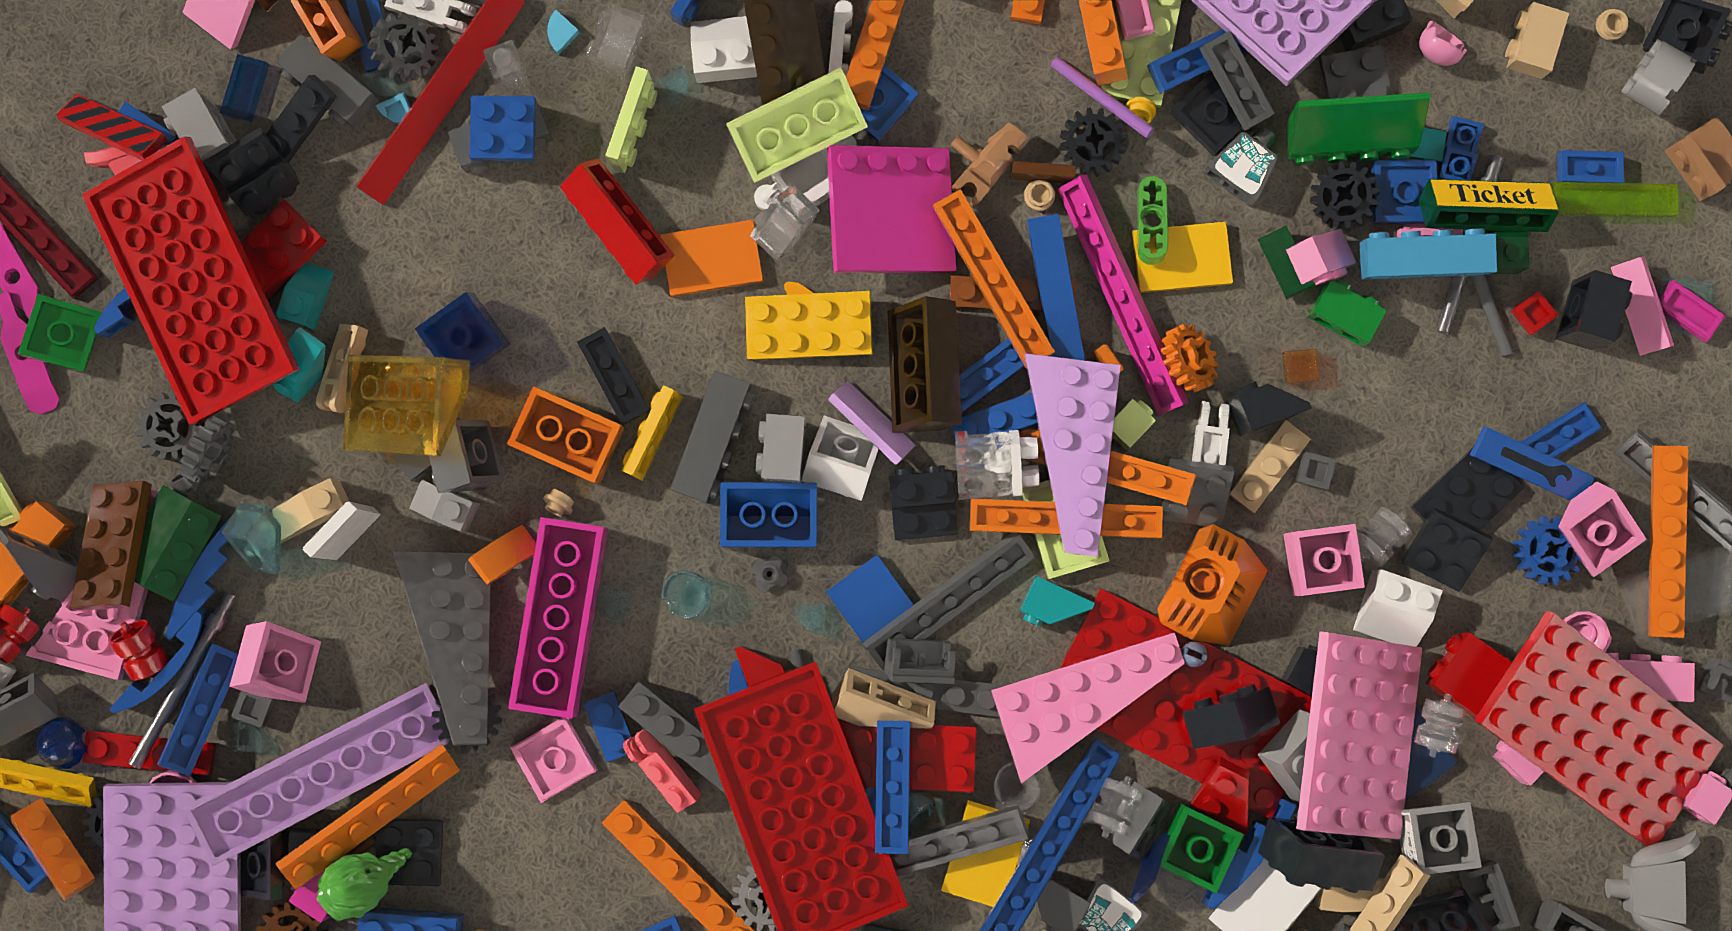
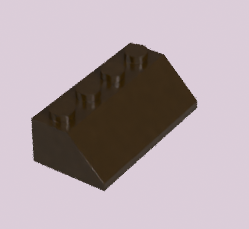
[743,0,826,106]
[887,296,962,433]

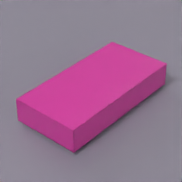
[1658,280,1726,342]

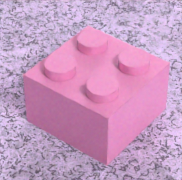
[1284,524,1365,596]

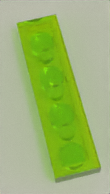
[1551,182,1679,217]

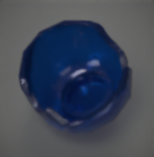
[36,717,88,769]

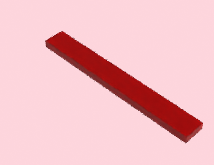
[356,0,525,205]

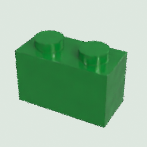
[1307,280,1387,347]

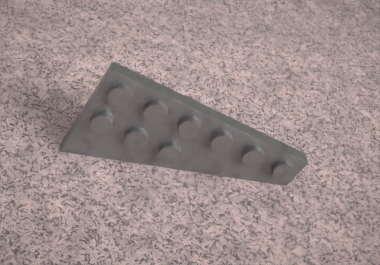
[393,551,490,745]

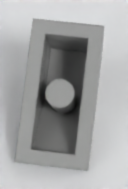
[409,479,480,532]

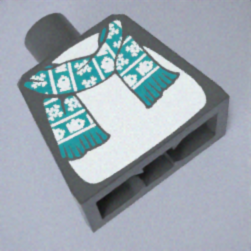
[1203,127,1278,207]
[1078,873,1149,931]

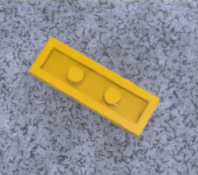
[622,385,683,481]
[0,758,97,807]

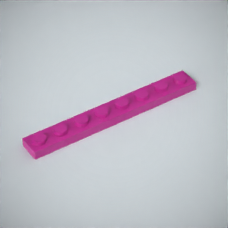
[1057,174,1189,416]

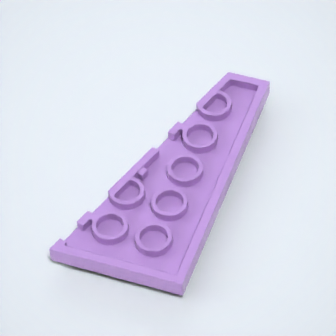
[1024,354,1121,557]

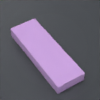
[828,381,916,465]

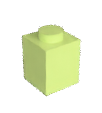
[1112,399,1156,450]

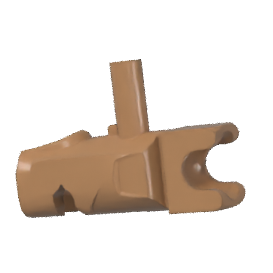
[951,123,1029,208]

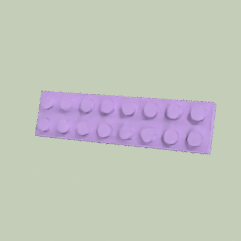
[182,683,450,867]

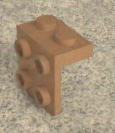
[1664,118,1732,201]

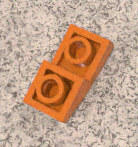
[468,524,536,585]

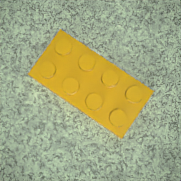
[745,291,873,360]

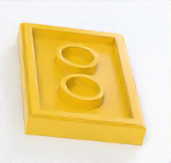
[1132,222,1233,293]
[941,800,1030,907]

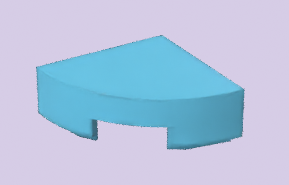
[547,10,580,55]
[375,92,411,124]

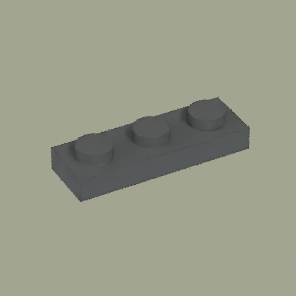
[1199,31,1275,131]

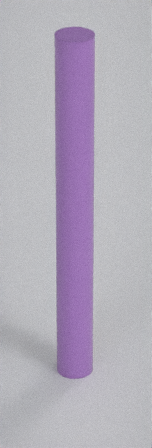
[1051,57,1154,138]

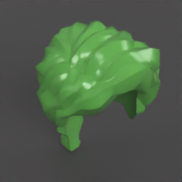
[316,848,413,921]

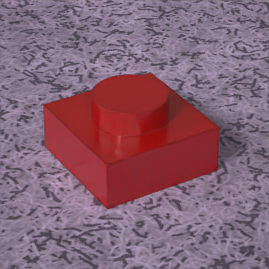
[1511,291,1558,336]

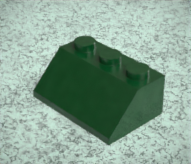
[134,485,222,601]

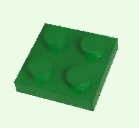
[18,294,103,374]

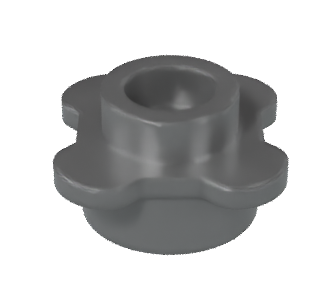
[751,556,787,592]

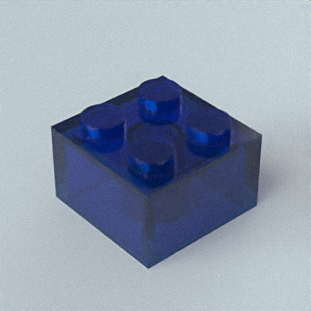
[415,292,511,381]

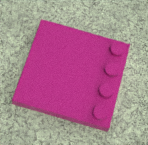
[827,145,956,273]

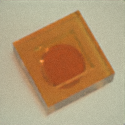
[1282,349,1319,384]

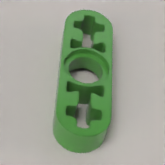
[1137,176,1168,265]

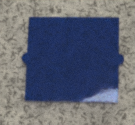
[1129,833,1170,905]

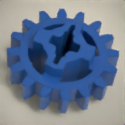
[1512,516,1581,585]

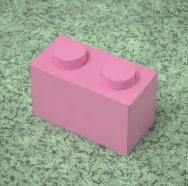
[1286,229,1357,285]

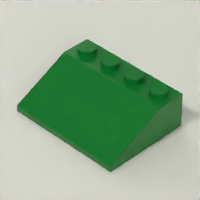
[1286,92,1430,165]

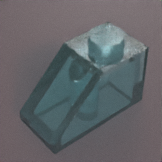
[221,502,281,575]

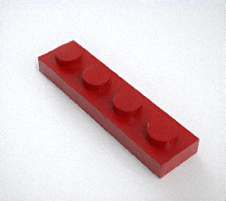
[82,730,216,775]

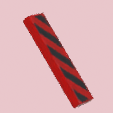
[56,94,167,160]

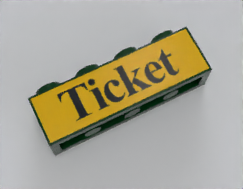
[1419,179,1560,232]

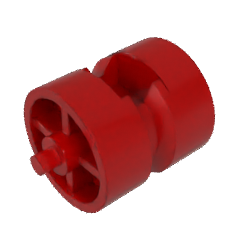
[0,604,40,665]
[108,620,170,681]

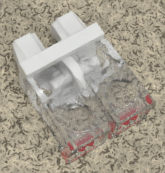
[955,430,1039,500]

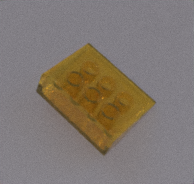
[343,355,470,456]

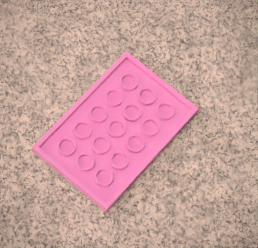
[1296,632,1422,840]

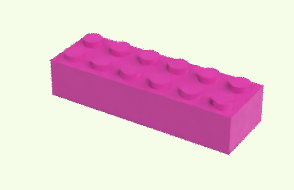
[508,517,609,719]

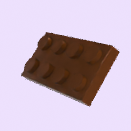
[70,480,152,611]

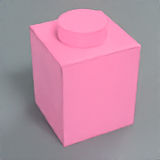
[1682,771,1732,825]

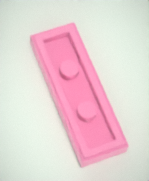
[1611,256,1674,356]

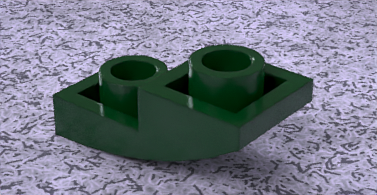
[1258,225,1315,300]

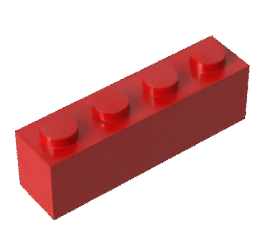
[560,158,675,285]

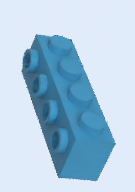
[1360,229,1497,280]

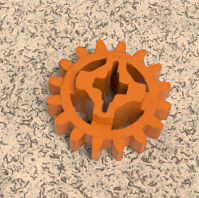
[1161,323,1219,392]

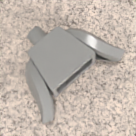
[1605,830,1700,931]

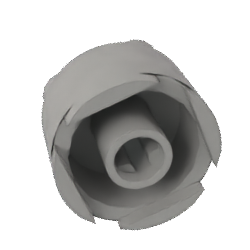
[1621,39,1697,115]

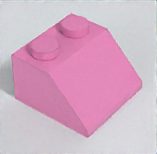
[1558,482,1647,577]
[229,621,321,703]

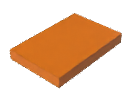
[660,219,763,297]

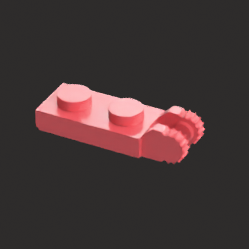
[623,730,702,813]

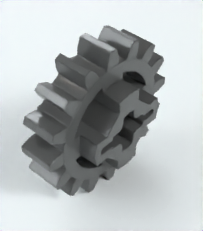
[368,12,439,82]
[134,392,207,461]
[179,415,234,483]

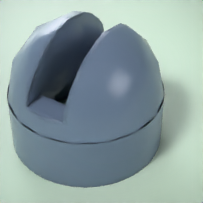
[1181,642,1207,667]

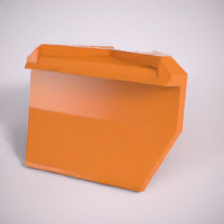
[1157,524,1268,646]

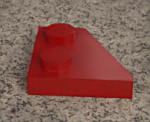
[1190,757,1250,835]

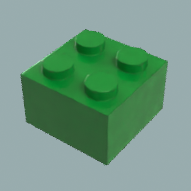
[1152,802,1244,894]

